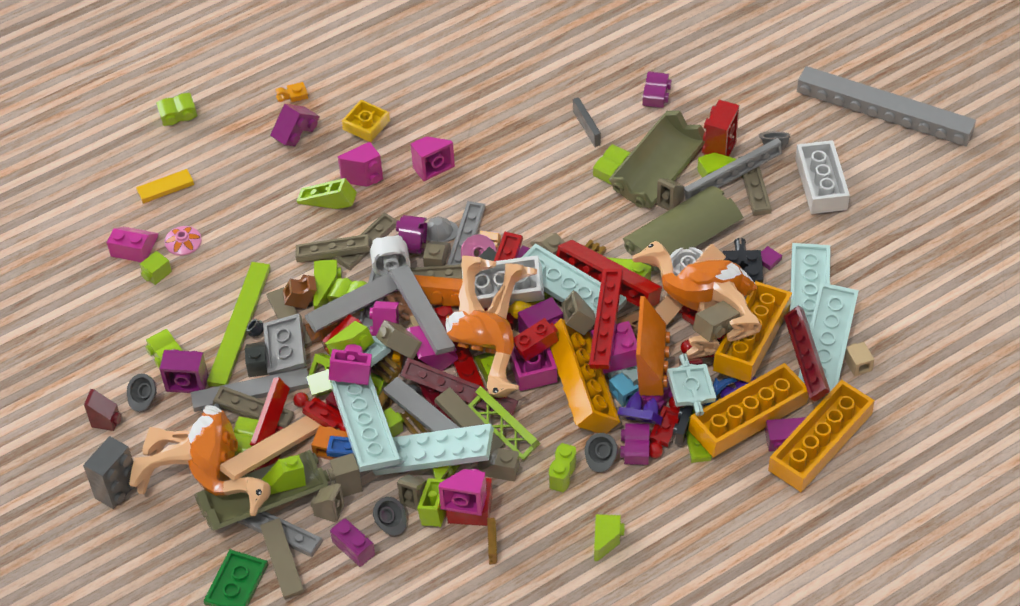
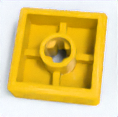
[341,100,390,142]

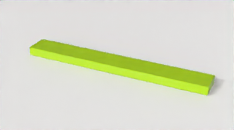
[207,262,271,387]

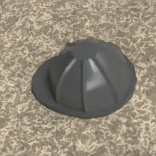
[759,131,791,149]
[127,374,157,412]
[585,433,618,472]
[373,496,407,536]

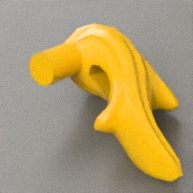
[507,301,537,319]

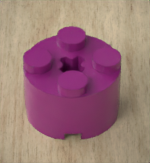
[396,215,428,255]

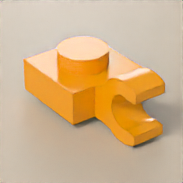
[275,82,308,102]

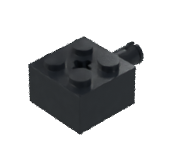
[722,238,764,283]

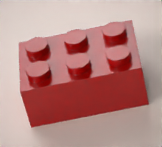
[702,99,740,157]

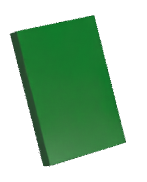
[203,549,268,606]

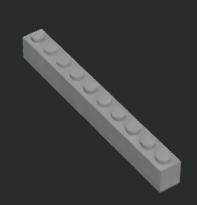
[797,66,976,147]

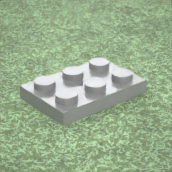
[263,313,307,375]

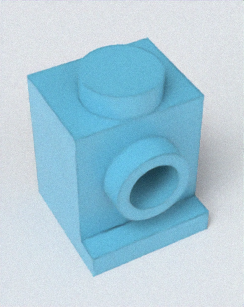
[609,373,639,407]

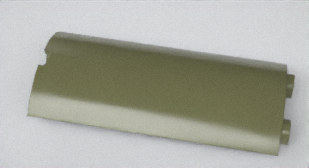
[609,111,705,208]
[623,186,744,271]
[194,450,330,531]

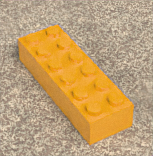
[713,281,792,383]
[550,319,620,434]
[688,363,809,457]
[768,379,875,493]

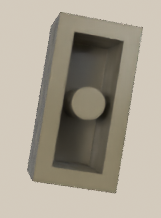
[693,301,740,342]
[328,453,362,497]

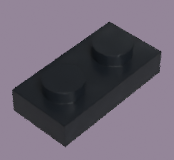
[673,405,694,446]

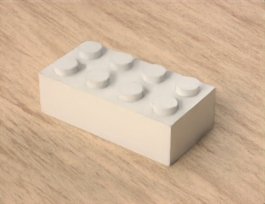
[795,140,850,214]
[462,255,545,308]

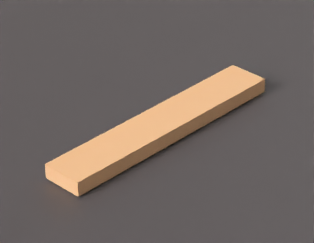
[637,244,726,330]
[220,416,321,481]

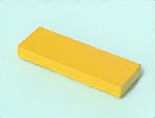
[136,169,194,204]

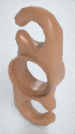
[386,291,413,321]

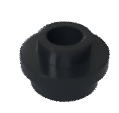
[246,319,264,337]

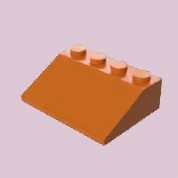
[636,296,670,396]

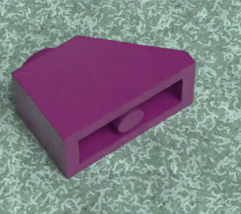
[765,417,806,452]

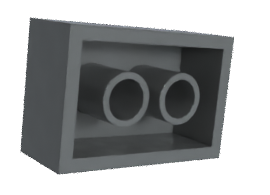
[83,436,135,509]

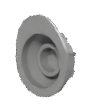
[427,216,459,242]

